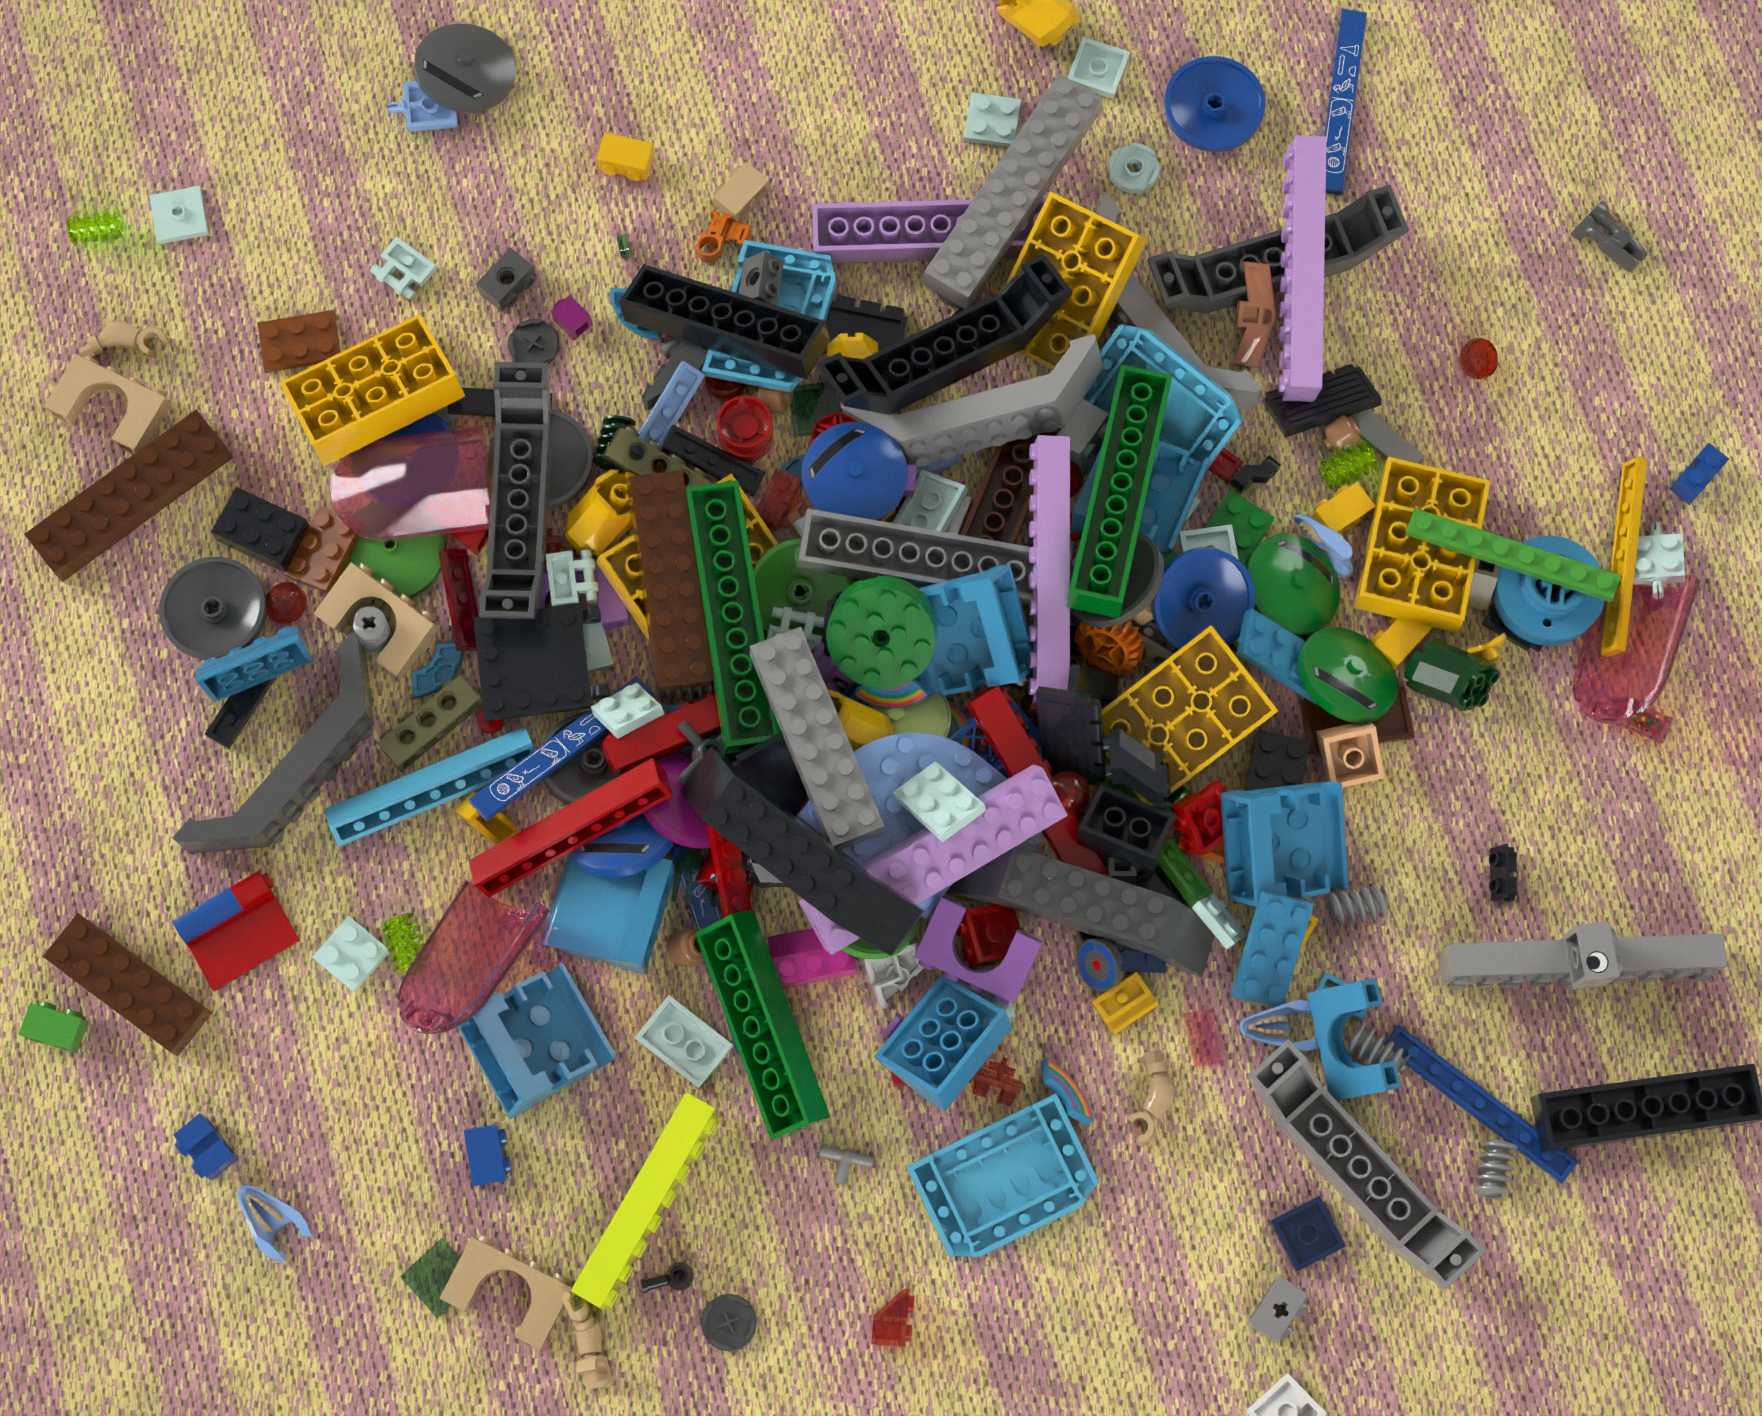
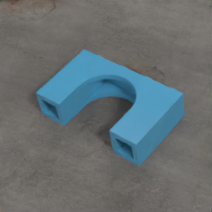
[1307,978,1401,1101]

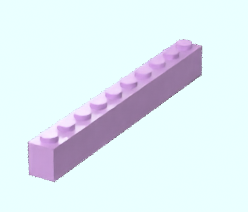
[1028,435,1070,703]

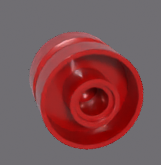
[717,396,773,463]

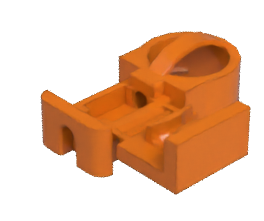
[696,211,752,263]

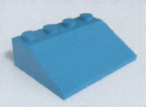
[195,626,313,703]
[874,974,1012,1111]

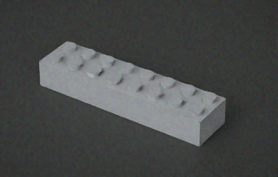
[750,627,884,850]

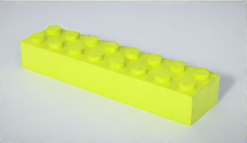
[571,1092,719,1311]

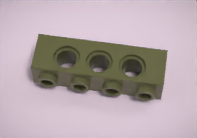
[602,427,711,487]
[377,675,483,772]

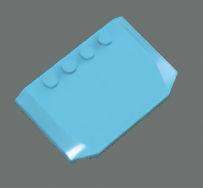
[702,240,837,392]
[1082,324,1244,471]
[906,1093,1099,1257]

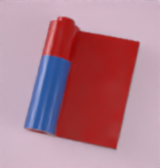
[172,871,300,992]

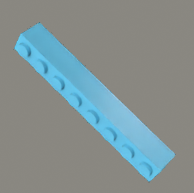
[324,727,535,847]

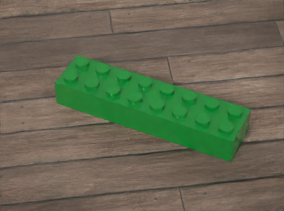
[695,910,831,1141]

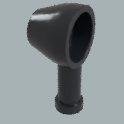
[640,1262,694,1293]

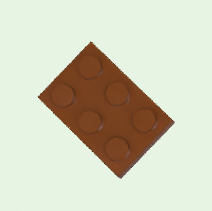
[257,310,341,373]
[284,506,366,593]

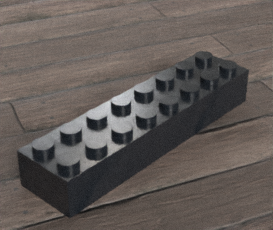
[619,264,830,380]
[1530,1063,1762,1153]

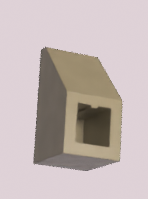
[1467,558,1500,612]

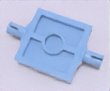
[387,81,458,132]

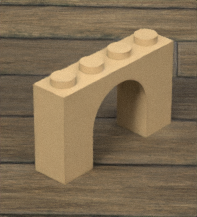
[44,354,171,455]
[313,562,441,678]
[439,1235,572,1350]

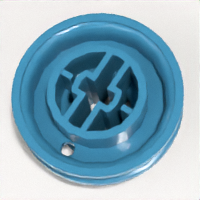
[1493,536,1605,646]

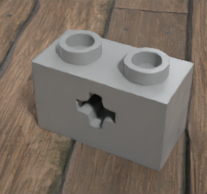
[1246,1275,1308,1343]

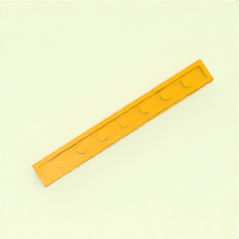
[1601,456,1647,657]

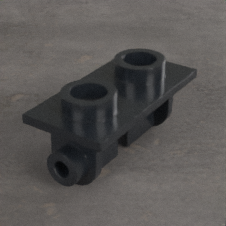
[1489,844,1518,902]

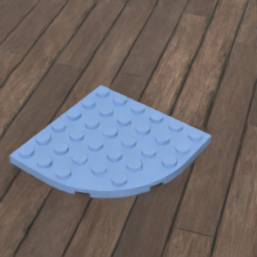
[797,733,1007,919]

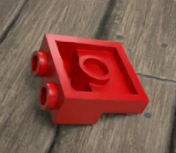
[1170,781,1225,856]
[956,905,1021,968]

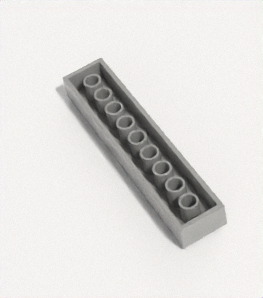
[923,74,1103,309]
[797,508,1071,608]
[1439,934,1727,990]

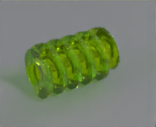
[66,207,125,244]
[1319,443,1379,490]
[381,913,428,974]

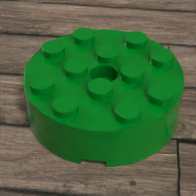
[826,576,938,689]

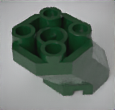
[1404,639,1500,711]

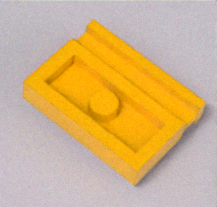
[1091,972,1159,1036]

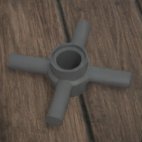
[677,720,725,784]

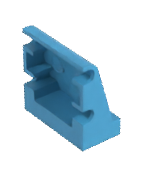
[1071,440,1210,555]
[917,564,1033,699]
[1220,781,1349,907]
[540,852,676,974]
[457,962,617,1119]

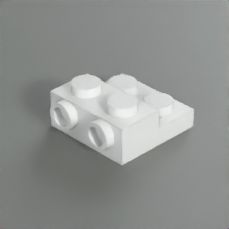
[1246,1373,1327,1416]

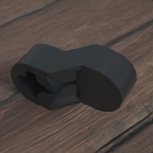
[1230,455,1282,493]

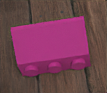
[767,928,857,989]

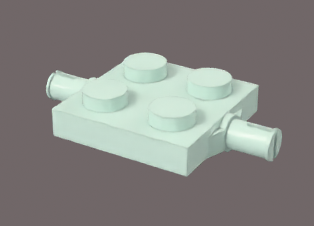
[1633,521,1685,599]

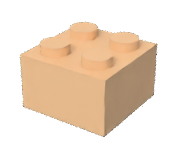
[1316,722,1385,788]

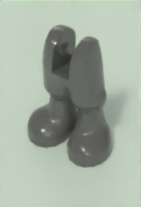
[1570,200,1647,272]

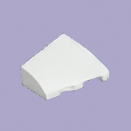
[861,940,925,1010]

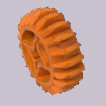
[1073,620,1145,675]

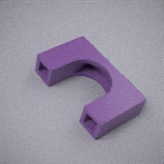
[537,561,630,630]
[914,895,1043,1005]

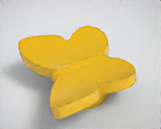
[1466,632,1507,663]

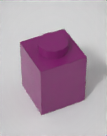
[551,295,593,341]

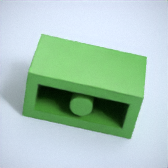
[18,1001,89,1053]

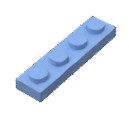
[629,361,705,458]

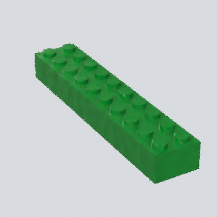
[1066,365,1173,618]
[685,480,780,754]

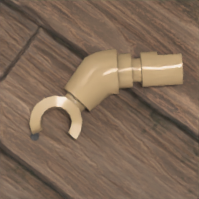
[79,321,170,358]
[1127,1051,1174,1145]
[561,1291,610,1389]

